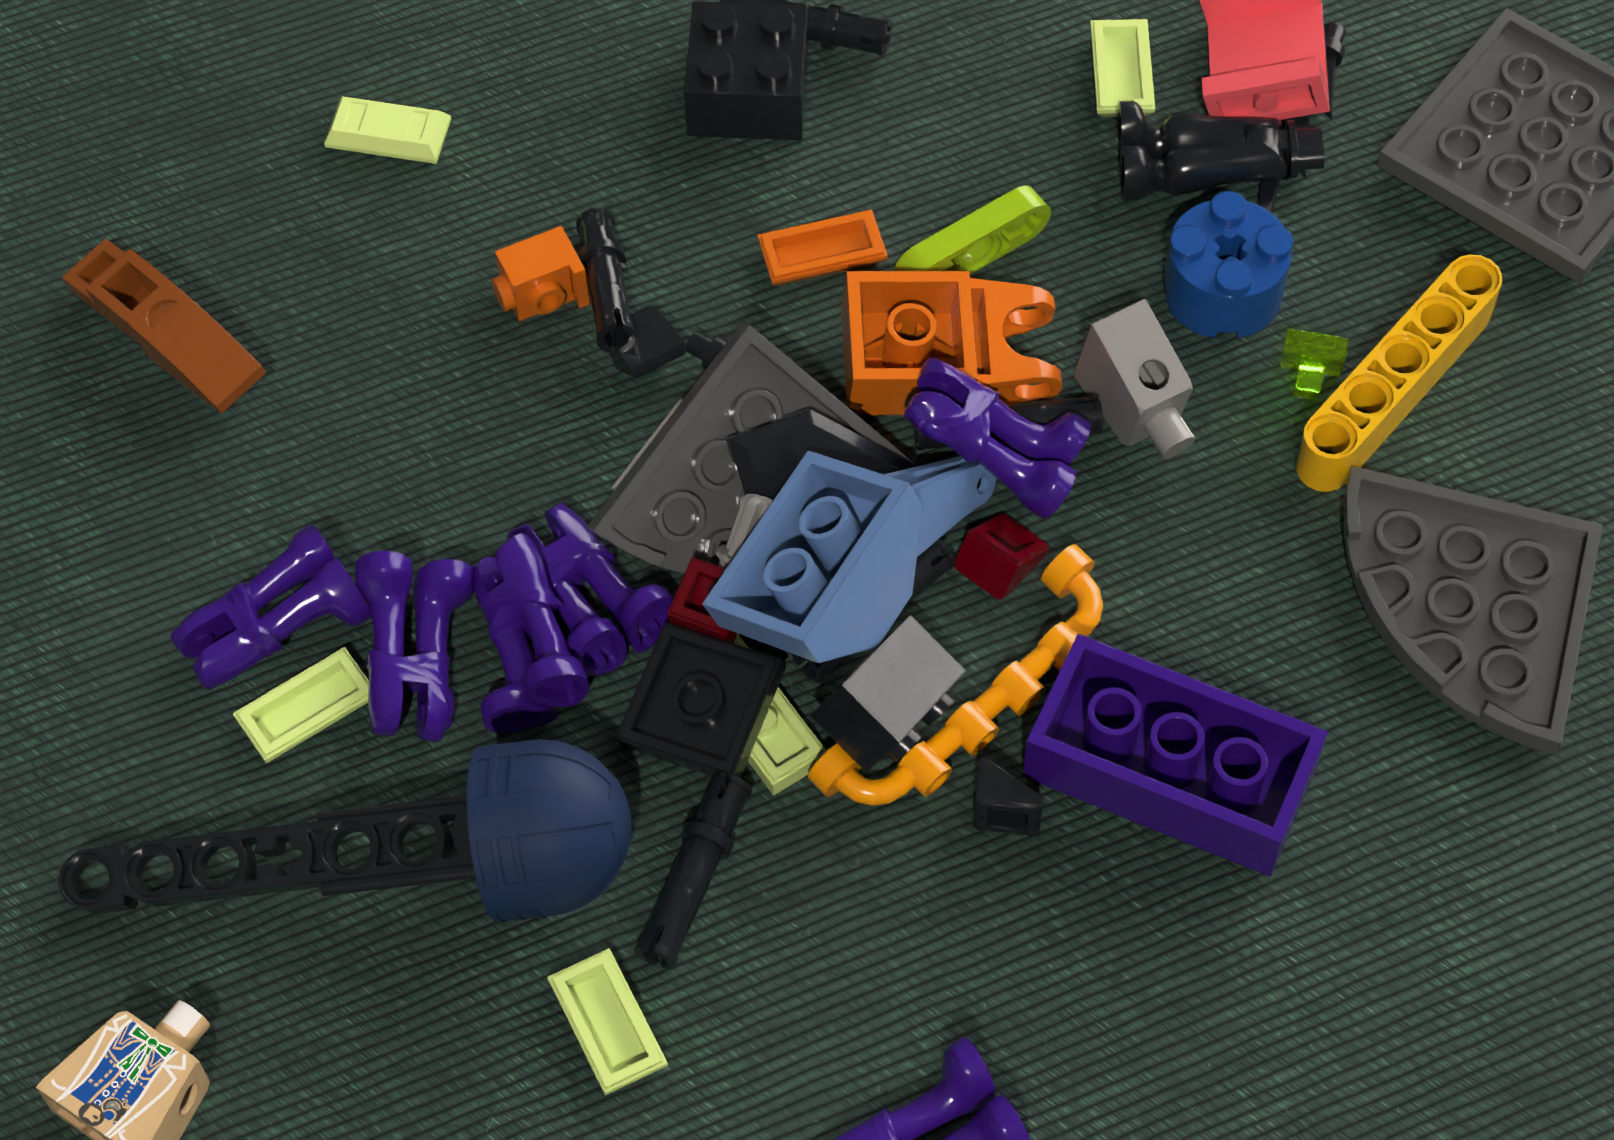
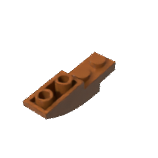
[61,238,266,414]

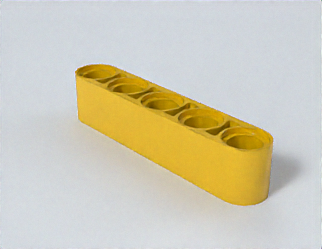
[1296,254,1502,492]

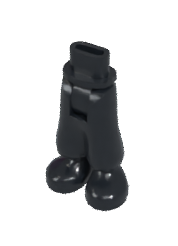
[1118,100,1325,201]

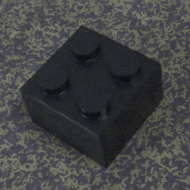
[684,1,809,140]

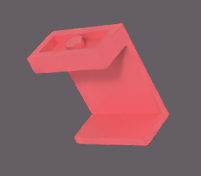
[1200,0,1330,120]

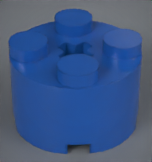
[1164,191,1293,338]

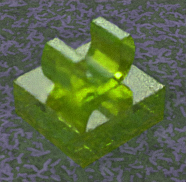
[1279,328,1349,400]

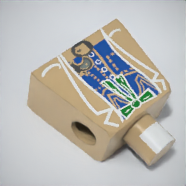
[36,1000,210,1140]

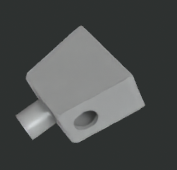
[1074,299,1195,459]

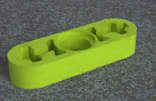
[893,185,1051,275]

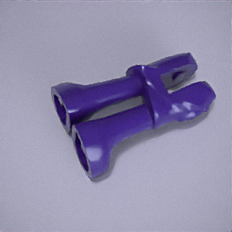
[904,358,1092,519]
[507,502,674,676]
[170,524,372,690]
[473,533,590,734]
[355,551,474,742]
[833,1036,1030,1140]

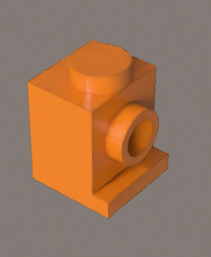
[491,226,590,322]

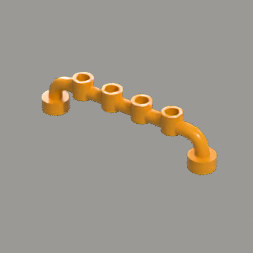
[808,544,1103,806]

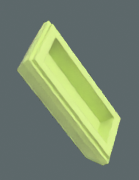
[1090,19,1155,117]
[324,96,451,164]
[233,647,369,764]
[547,948,668,1096]

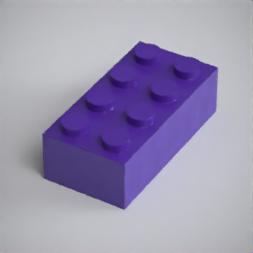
[1023,634,1328,877]

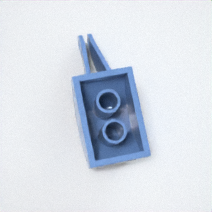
[702,451,996,663]

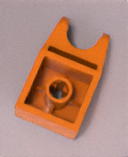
[841,271,1063,415]

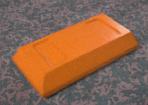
[757,209,888,286]

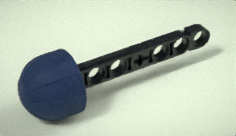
[58,739,631,923]

